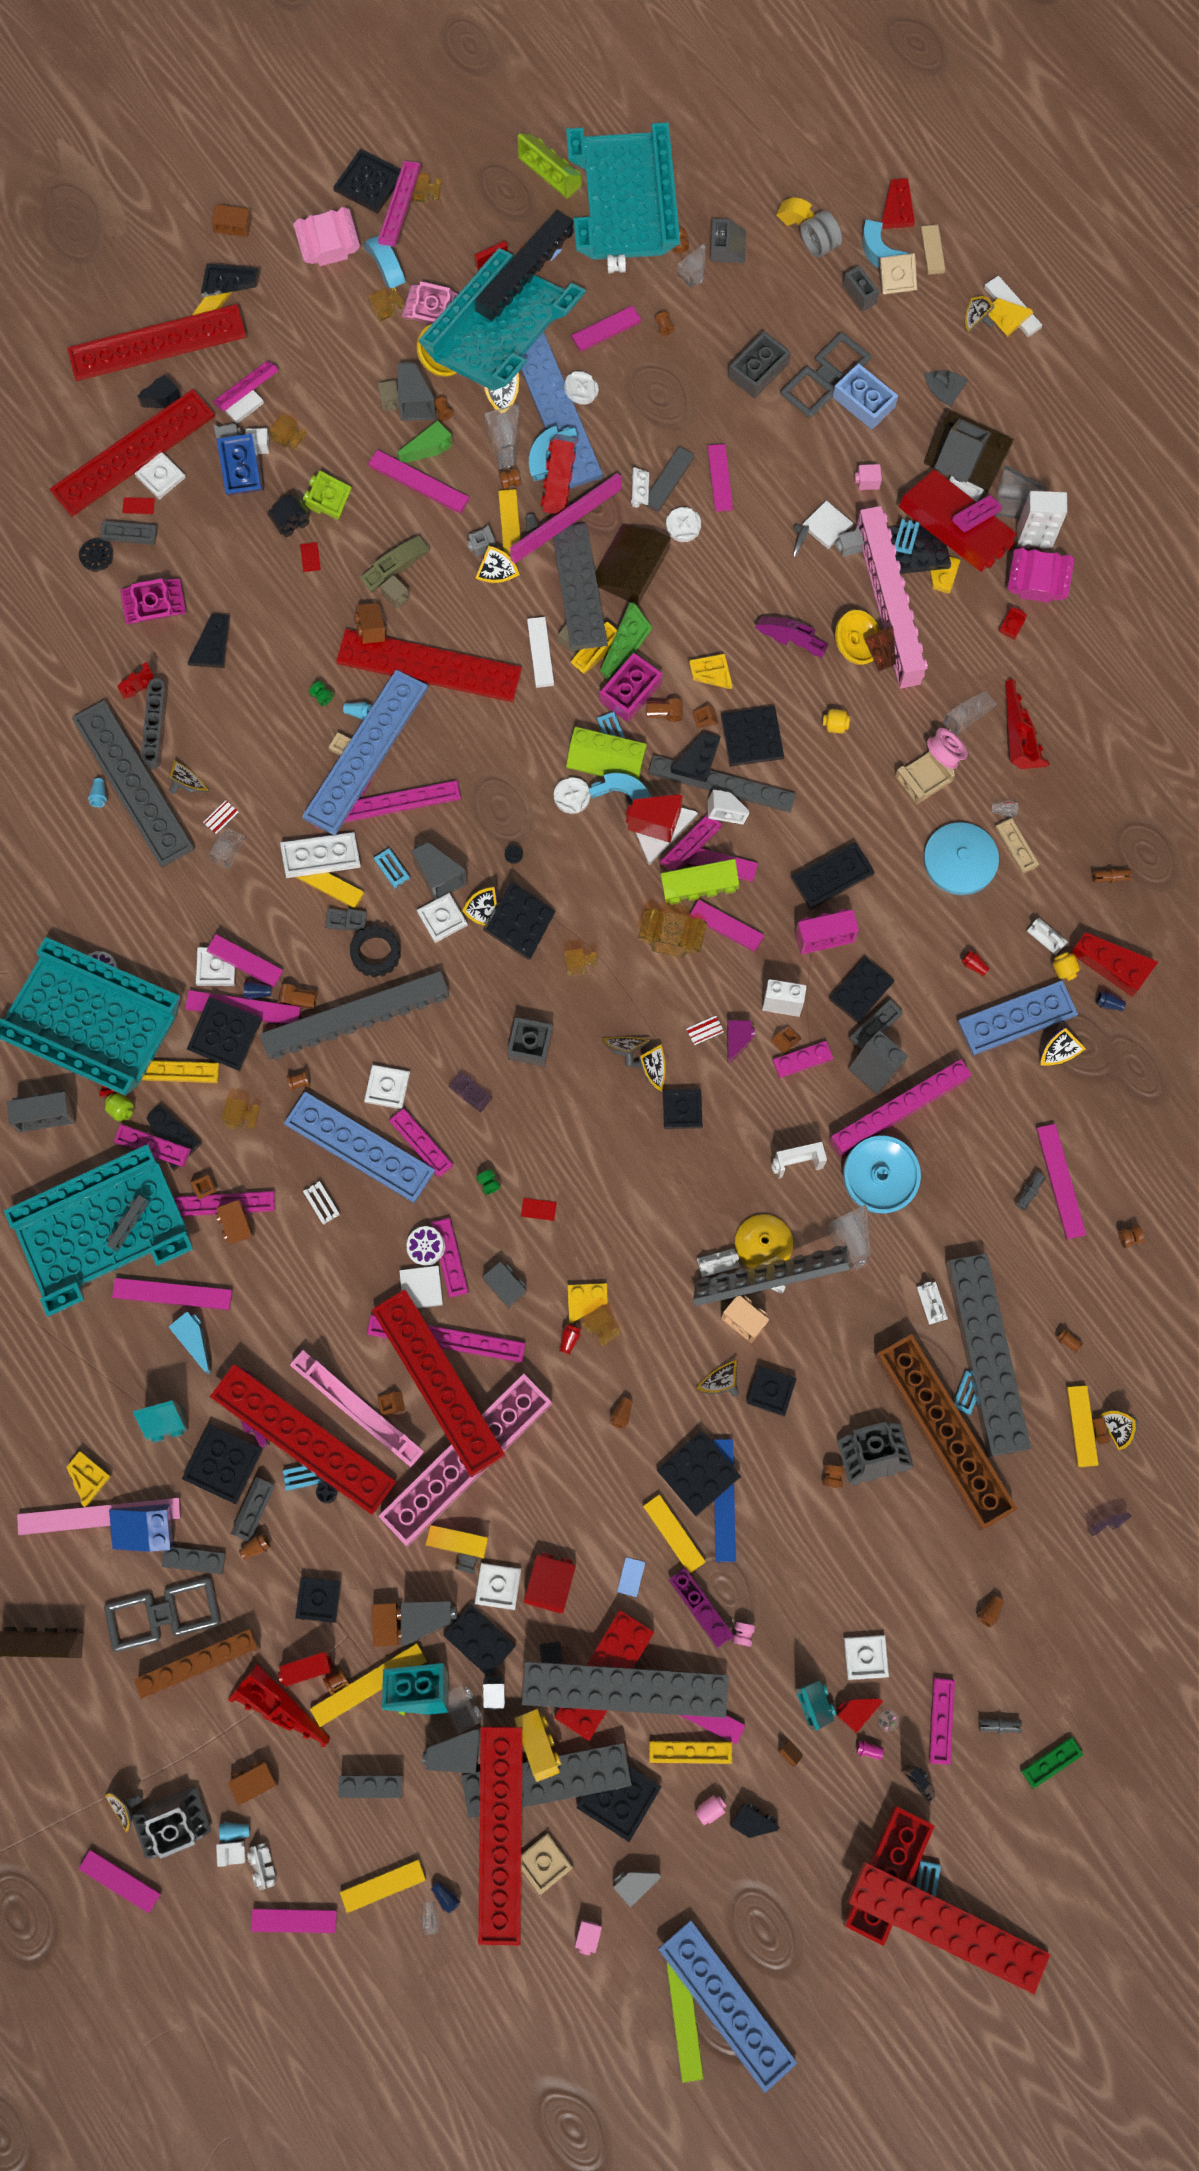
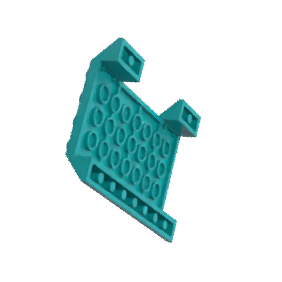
[566,122,680,260]
[419,248,586,391]
[4,1144,194,1317]

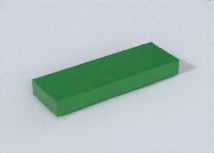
[1021,1736,1084,1789]

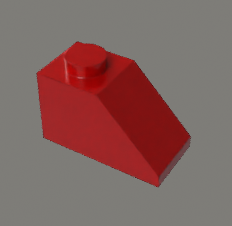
[836,1698,883,1733]

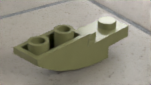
[360,536,430,593]

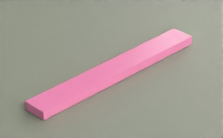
[17,1498,181,1535]

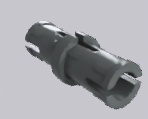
[1015,1172,1046,1211]
[979,1717,1022,1734]

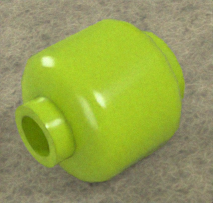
[105,1093,134,1121]

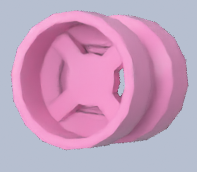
[732,1622,756,1647]

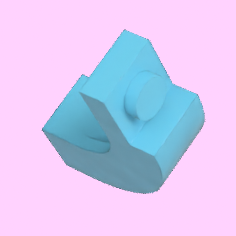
[862,220,911,269]
[363,235,406,289]
[529,426,579,482]
[589,773,651,802]

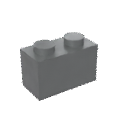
[843,266,879,312]
[483,1262,526,1309]

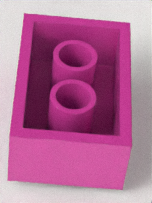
[599,653,663,722]
[795,909,859,955]

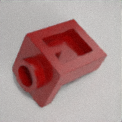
[999,607,1027,640]

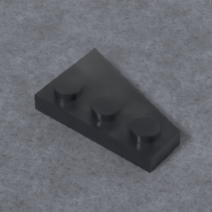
[201,264,259,298]
[187,614,230,668]
[671,732,721,783]
[146,1105,201,1171]
[901,1765,935,1803]

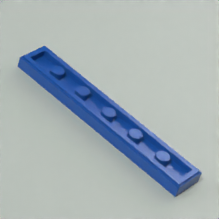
[713,1439,736,1562]

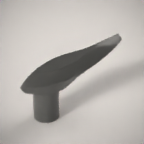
[794,524,809,557]

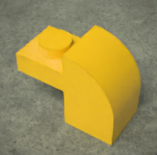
[776,197,815,226]

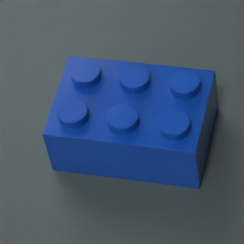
[217,434,264,496]

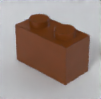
[211,204,252,237]
[354,603,385,644]
[215,1200,254,1245]
[371,1603,401,1647]
[227,1760,279,1806]

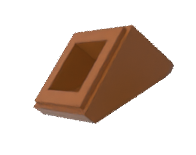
[693,704,718,728]
[772,1025,801,1054]
[190,1174,217,1200]
[378,1392,405,1416]
[778,1741,803,1767]

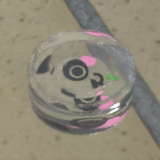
[877,1710,899,1732]

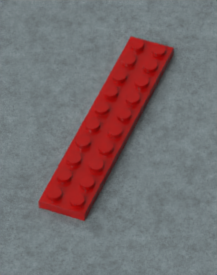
[67,304,247,382]
[49,389,215,517]
[336,629,522,703]
[372,1289,506,1478]
[209,1364,396,1516]
[478,1726,523,1946]
[847,1862,1051,1994]

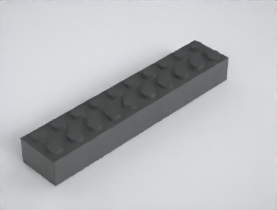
[945,1254,1031,1458]

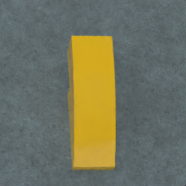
[570,622,618,674]
[426,1525,489,1559]

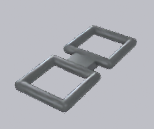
[780,332,872,418]
[104,1577,220,1652]

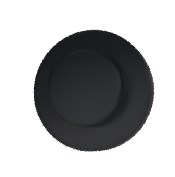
[505,845,523,864]

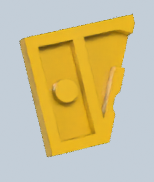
[987,298,1034,337]
[929,557,960,594]
[689,654,732,689]
[568,1283,608,1324]
[67,1451,112,1507]

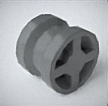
[455,1553,478,1574]

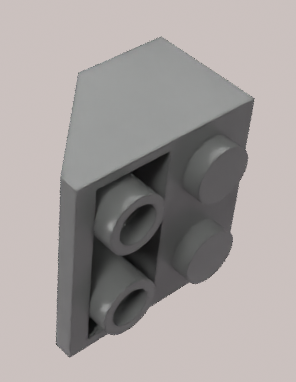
[710,219,746,263]

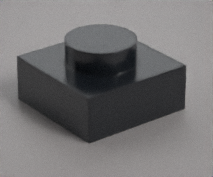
[539,1641,562,1663]

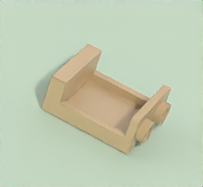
[895,750,955,805]

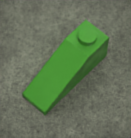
[397,421,453,463]

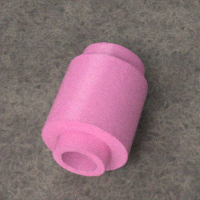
[695,1795,727,1826]

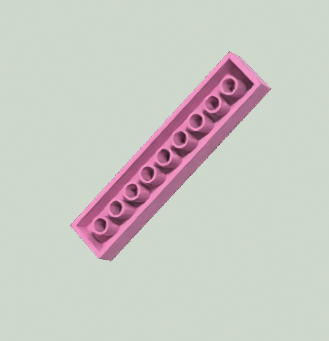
[856,506,927,689]
[378,1374,552,1547]

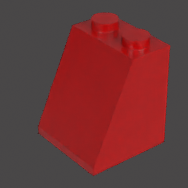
[626,794,683,843]
[523,1552,576,1614]

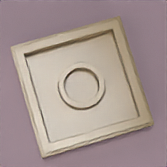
[879,253,917,294]
[522,1833,573,1895]

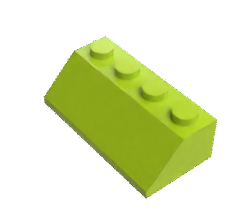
[517,133,581,199]
[566,727,647,780]
[661,859,739,905]

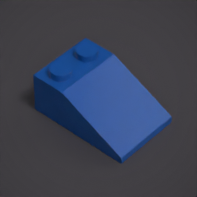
[109,1504,174,1552]

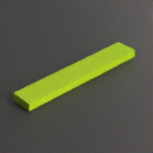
[666,1961,703,2082]

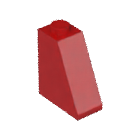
[278,1652,335,1687]

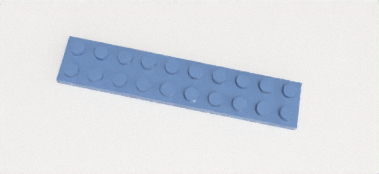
[521,332,603,489]
[302,670,428,835]

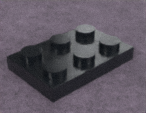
[829,957,895,1024]
[443,1605,516,1677]

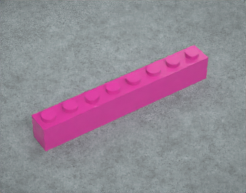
[829,1059,972,1157]

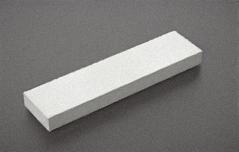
[984,276,1042,337]
[527,617,554,688]

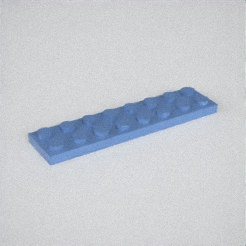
[284,1092,435,1204]
[658,1921,797,2093]

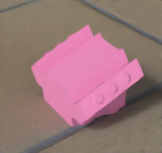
[293,207,360,267]
[401,281,458,325]

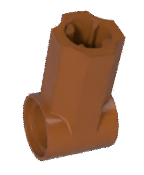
[647,698,683,722]
[277,984,317,1009]

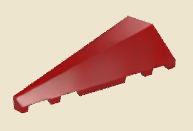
[1006,678,1050,769]
[227,1664,330,1748]

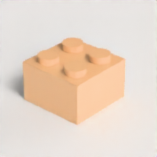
[721,1295,769,1344]

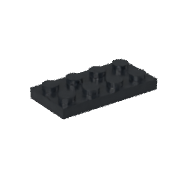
[791,842,875,910]

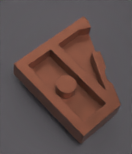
[864,625,896,671]

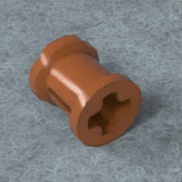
[654,311,675,336]
[434,396,454,421]
[286,1070,310,1092]
[323,1668,350,1695]

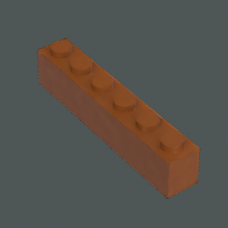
[134,1629,260,1699]

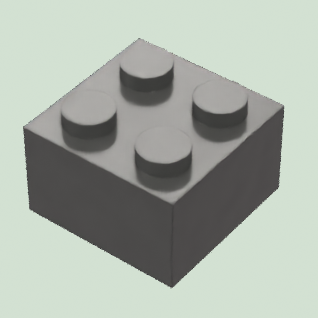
[507,1017,553,1067]

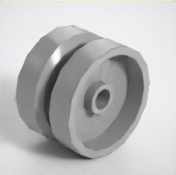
[800,210,842,258]

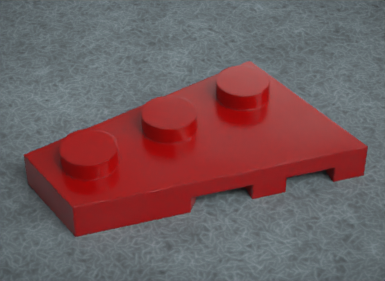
[882,178,915,229]

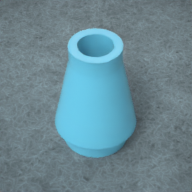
[343,702,372,720]
[88,778,107,807]
[219,1821,249,1843]

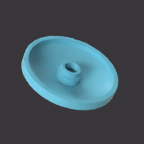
[924,823,999,895]
[843,1136,921,1214]

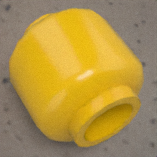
[823,709,850,734]
[1052,952,1081,981]

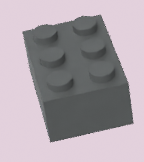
[728,332,791,399]
[6,1090,76,1133]

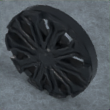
[79,539,113,572]

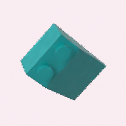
[133,1400,188,1443]
[382,1663,449,1715]
[795,1680,836,1730]

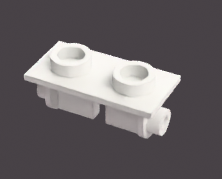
[631,467,649,508]
[1027,918,1068,956]
[697,1249,740,1277]
[917,1282,948,1325]
[247,1843,276,1890]

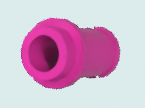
[856,1740,884,1761]

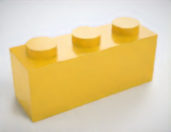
[514,1709,561,1782]

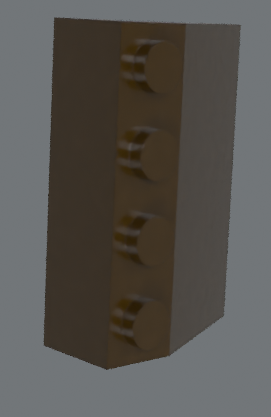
[924,410,1014,493]
[595,524,671,606]
[0,1627,84,1658]

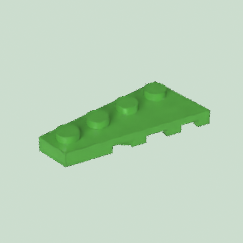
[600,603,653,682]

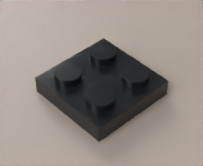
[663,1089,703,1129]
[747,1366,797,1417]
[295,1577,342,1623]

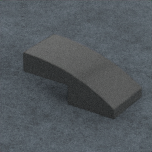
[325,908,366,931]

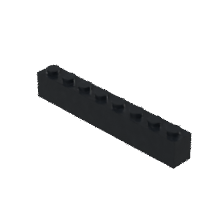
[475,210,574,321]

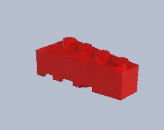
[541,434,579,514]
[1070,932,1158,997]

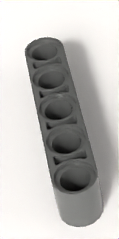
[141,678,168,769]

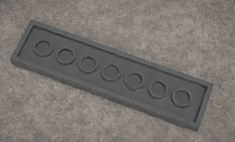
[552,523,607,651]
[693,1246,850,1306]
[461,1743,632,1818]

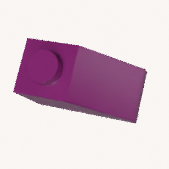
[727,1020,755,1062]

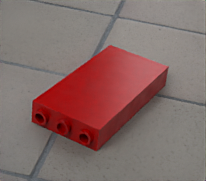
[899,469,1017,573]

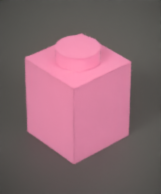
[854,464,882,490]
[575,1919,602,1955]

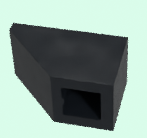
[137,374,181,408]
[730,1803,780,1838]

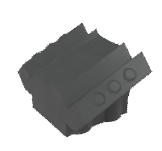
[837,1422,914,1485]
[131,1787,212,1859]

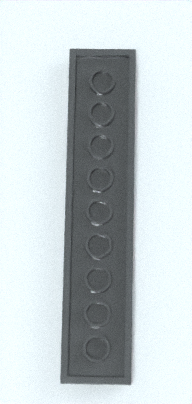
[72,700,194,868]
[521,1661,729,1718]

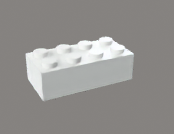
[1016,491,1067,549]

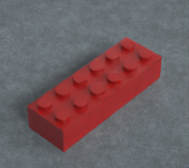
[554,1611,655,1741]
[842,1805,935,1946]

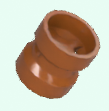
[672,228,689,253]
[498,467,521,490]
[1118,1225,1145,1248]
[822,1465,845,1488]

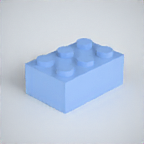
[833,363,898,430]

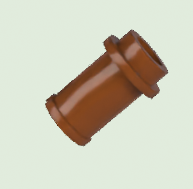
[1057,1329,1083,1353]
[1092,1418,1111,1444]

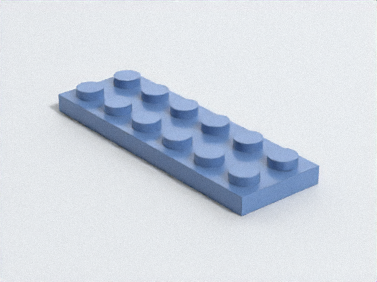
[958,980,1078,1056]

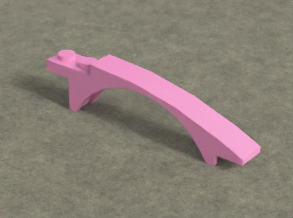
[290,1350,424,1467]

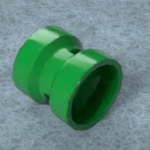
[308,680,334,707]
[476,1169,502,1195]

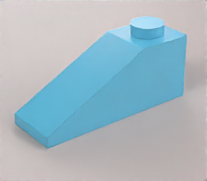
[169,1312,211,1374]

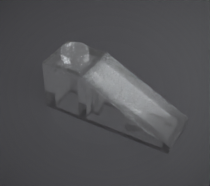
[944,691,997,735]

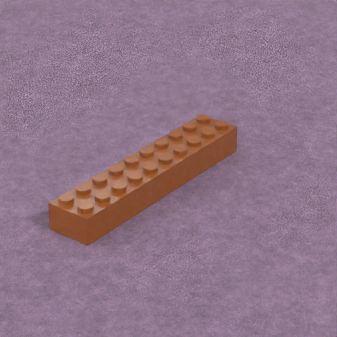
[875,1334,1018,1531]

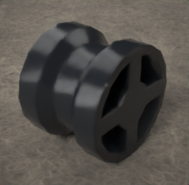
[316,1482,337,1504]

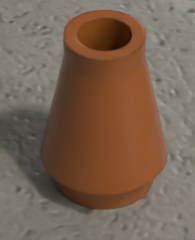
[610,1398,633,1429]
[239,1533,271,1560]
[978,1595,1004,1628]

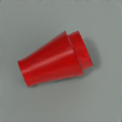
[961,950,990,976]
[559,1324,581,1355]

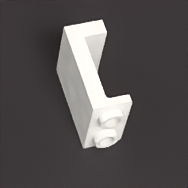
[762,979,806,1017]
[771,1142,827,1179]

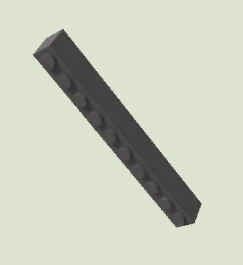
[260,971,449,1060]

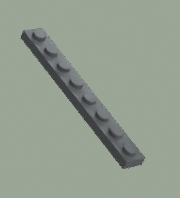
[649,755,796,813]

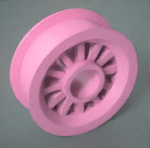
[927,728,968,769]

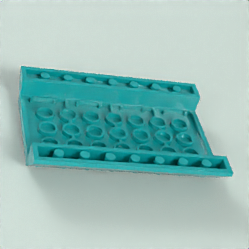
[0,937,181,1096]

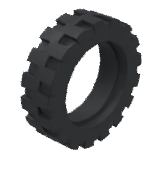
[350,925,401,978]

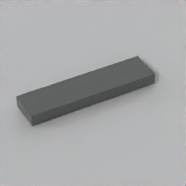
[644,446,695,512]

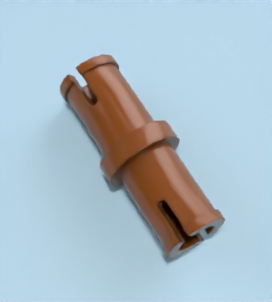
[1092,868,1132,883]

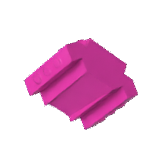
[1008,548,1075,603]
[120,579,186,625]

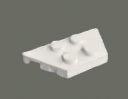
[635,808,698,865]

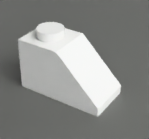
[707,790,749,824]

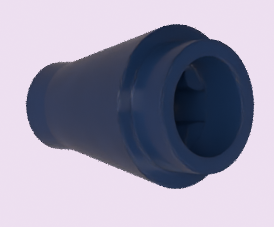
[243,981,271,1000]
[1096,990,1126,1012]
[431,1881,461,1914]

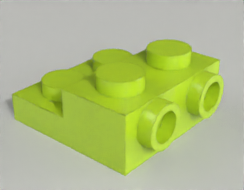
[302,470,352,520]

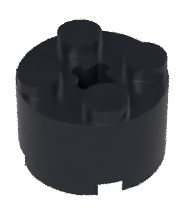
[267,494,310,537]

